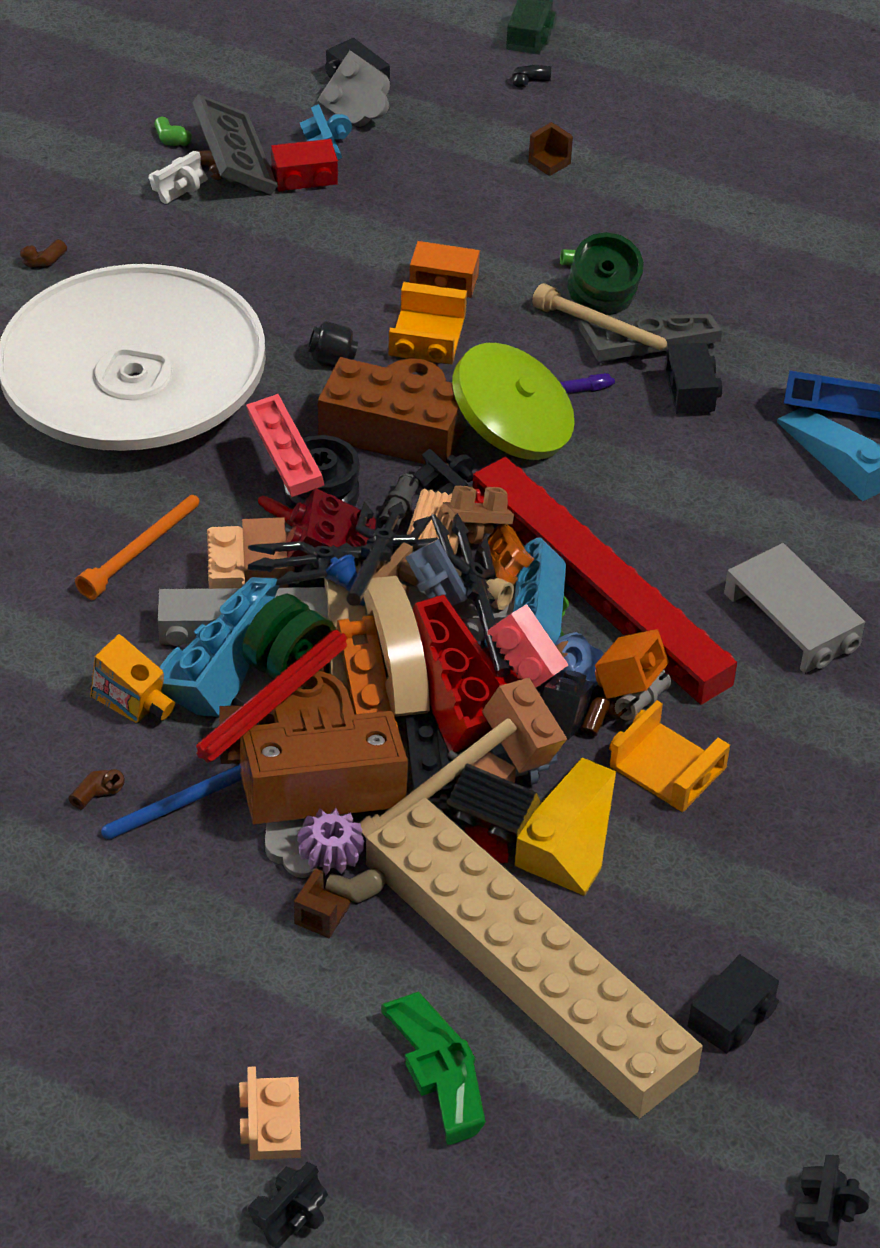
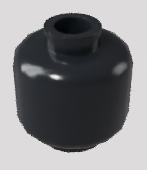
[308,321,358,367]

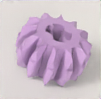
[297,807,364,876]

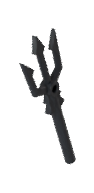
[346,502,432,606]
[431,513,510,677]
[248,537,438,586]

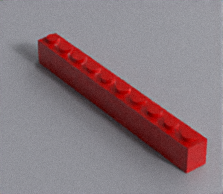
[473,457,737,705]

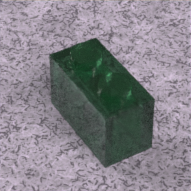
[506,0,557,55]

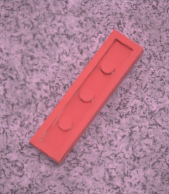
[246,394,325,497]

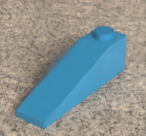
[777,407,880,501]
[159,577,279,717]

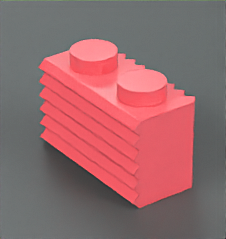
[487,604,569,688]

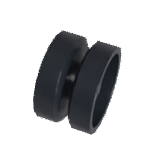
[284,435,360,509]

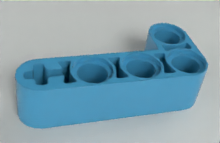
[484,538,566,670]

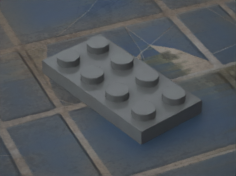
[193,94,278,195]

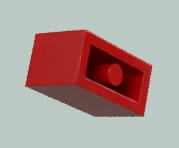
[271,139,338,191]

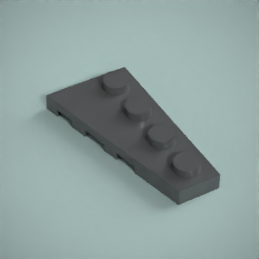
[578,314,722,361]

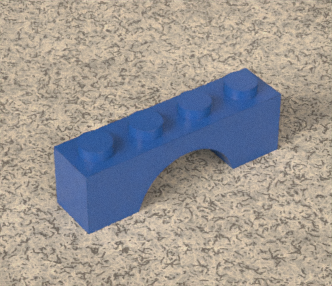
[784,370,880,419]

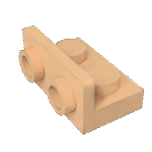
[239,1066,301,1160]

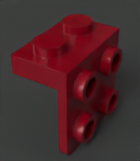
[286,488,376,567]

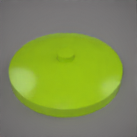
[452,343,574,460]

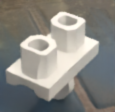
[149,151,208,204]

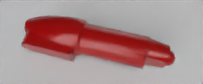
[258,496,293,527]

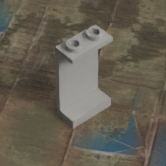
[724,543,865,674]

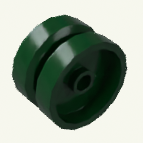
[567,232,644,315]
[242,593,336,680]

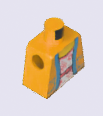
[90,634,175,723]

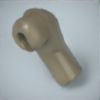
[325,869,385,903]

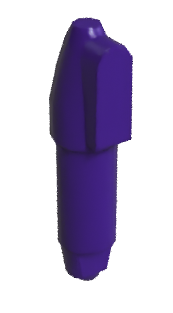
[560,373,615,394]

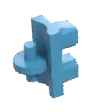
[300,104,352,160]

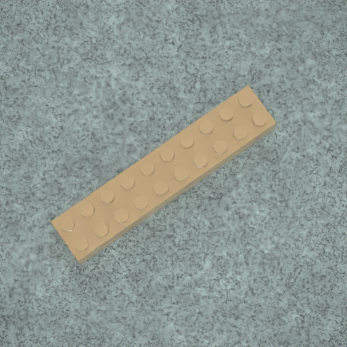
[366,797,703,1119]

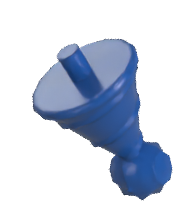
[324,555,365,607]

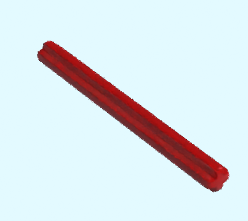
[196,630,347,763]

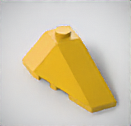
[515,757,616,896]

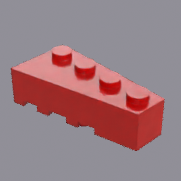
[412,594,507,752]

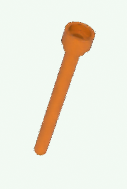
[75,495,200,600]

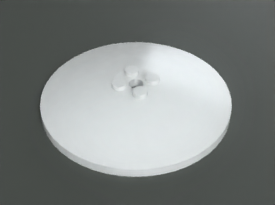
[0,264,266,451]

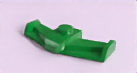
[381,991,486,1145]

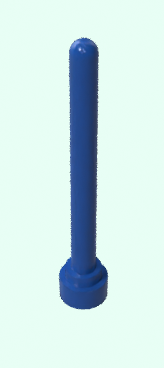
[101,765,242,839]

